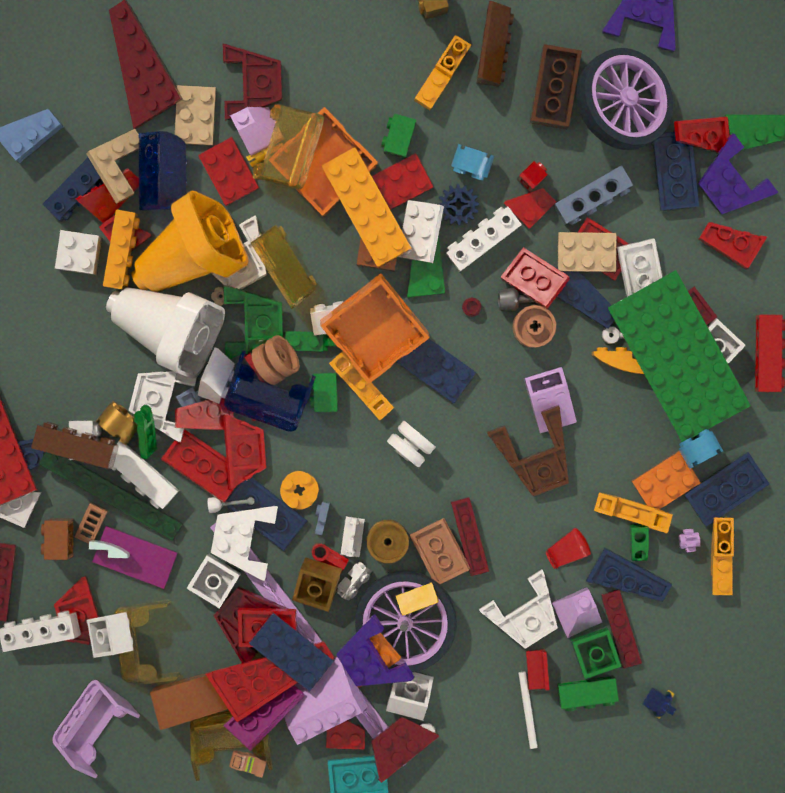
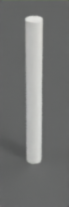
[518,671,537,749]

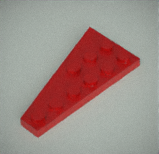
[205,641,334,722]

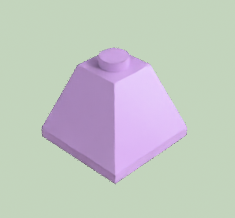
[231,107,285,156]
[552,587,602,638]

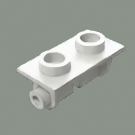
[341,516,365,557]
[336,561,372,601]

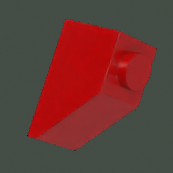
[517,161,548,192]

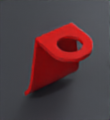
[546,528,591,569]

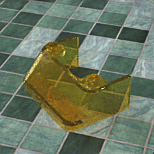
[114,600,180,684]
[190,711,273,781]

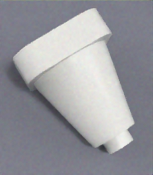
[106,287,225,378]

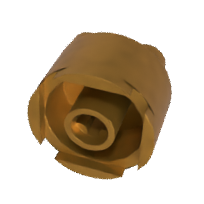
[96,401,138,445]

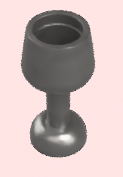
[498,288,541,311]

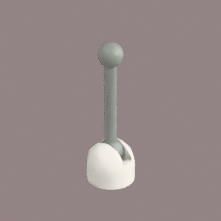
[208,497,255,513]

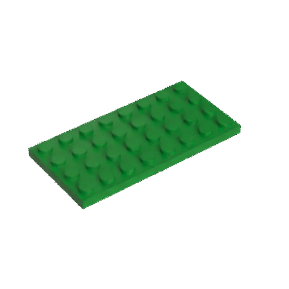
[608,270,751,442]

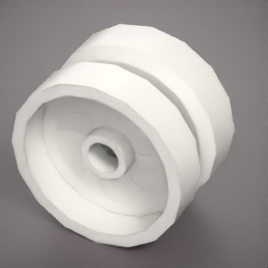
[387,421,436,468]

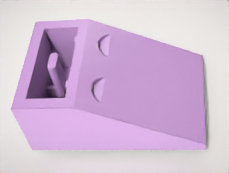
[523,367,577,433]

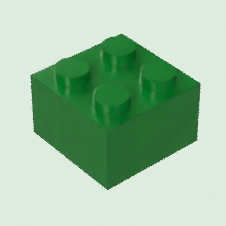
[571,627,622,679]

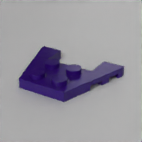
[602,0,676,52]
[698,133,778,214]
[336,614,415,686]

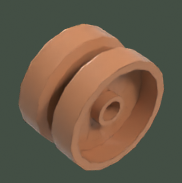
[512,305,556,348]
[252,335,300,385]

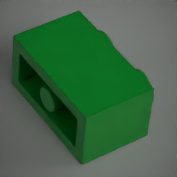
[381,113,416,159]
[310,373,338,412]

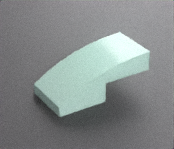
[89,540,130,558]

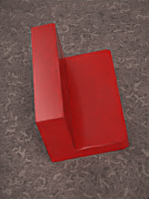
[526,649,550,690]

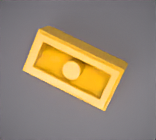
[396,582,439,616]

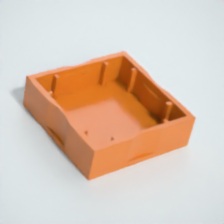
[269,107,378,218]
[320,273,430,384]

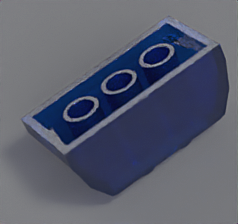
[139,131,187,211]

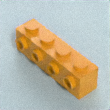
[103,210,140,290]

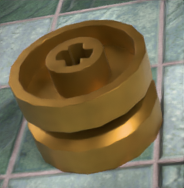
[367,520,409,563]

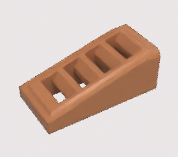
[75,502,108,544]

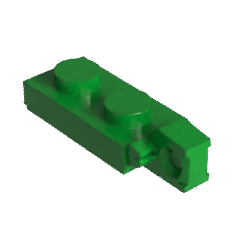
[285,331,336,352]

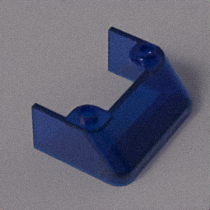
[224,350,316,432]

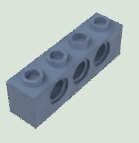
[554,165,633,226]

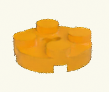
[280,471,319,509]

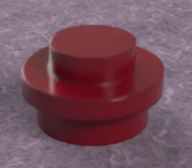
[462,297,481,317]

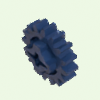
[438,184,479,226]

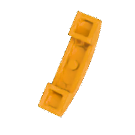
[329,351,394,420]
[594,492,673,533]

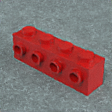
[755,315,785,392]

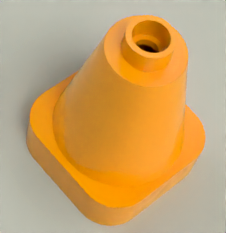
[132,190,248,292]

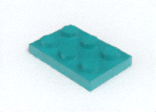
[328,755,389,793]

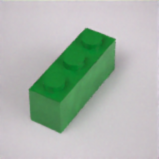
[557,676,619,711]

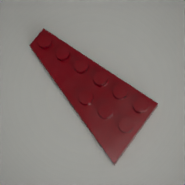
[109,0,183,129]

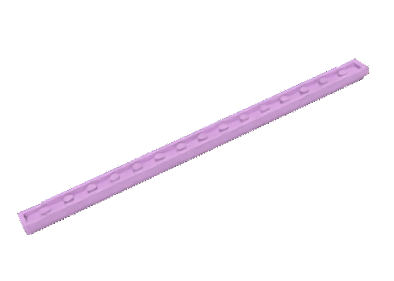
[210,523,406,766]

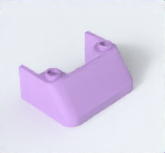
[53,680,140,778]

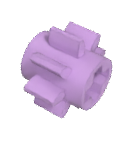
[679,529,700,553]

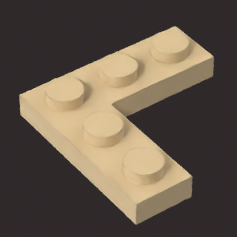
[87,129,145,204]

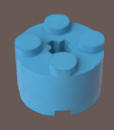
[451,144,495,180]
[678,429,723,469]

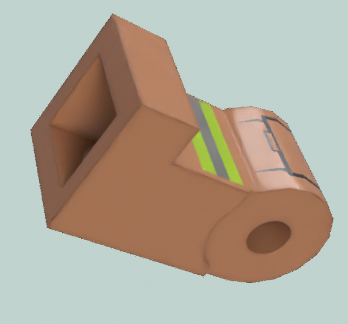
[229,751,268,778]

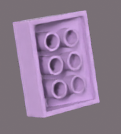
[284,657,368,745]

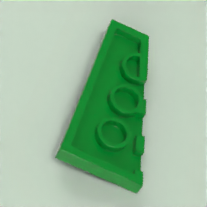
[724,114,785,151]
[407,235,445,298]

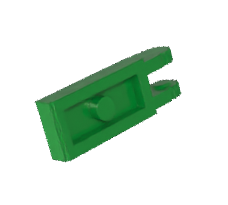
[134,404,157,459]

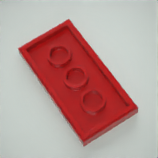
[161,429,235,503]

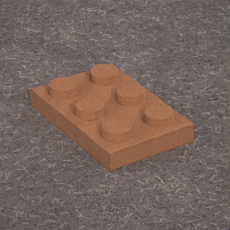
[410,518,471,584]

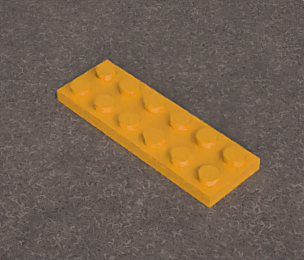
[322,147,411,267]

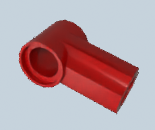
[311,543,349,573]

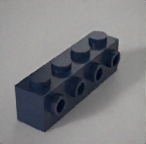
[43,157,102,222]

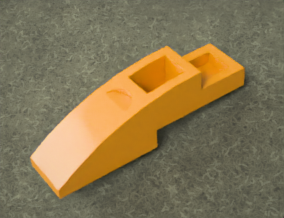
[414,35,471,111]
[592,347,644,374]
[711,518,734,595]

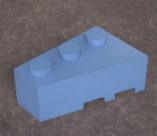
[0,109,64,163]

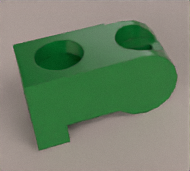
[629,524,649,561]

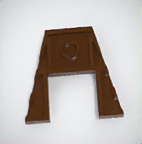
[487,405,569,496]

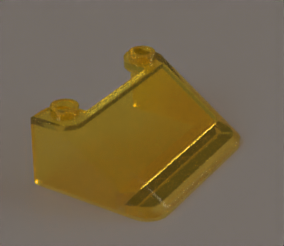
[253,104,324,190]
[250,224,318,309]

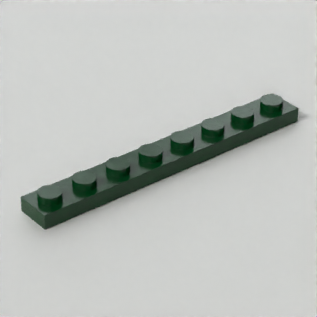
[39,452,182,541]

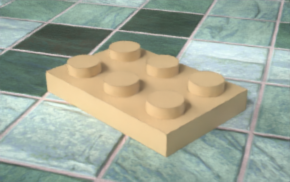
[174,85,216,146]
[558,232,616,272]

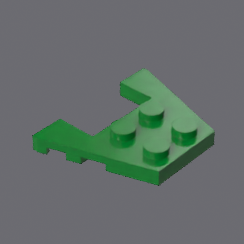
[224,285,283,359]

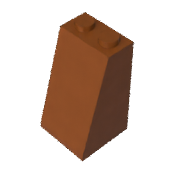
[150,673,228,730]

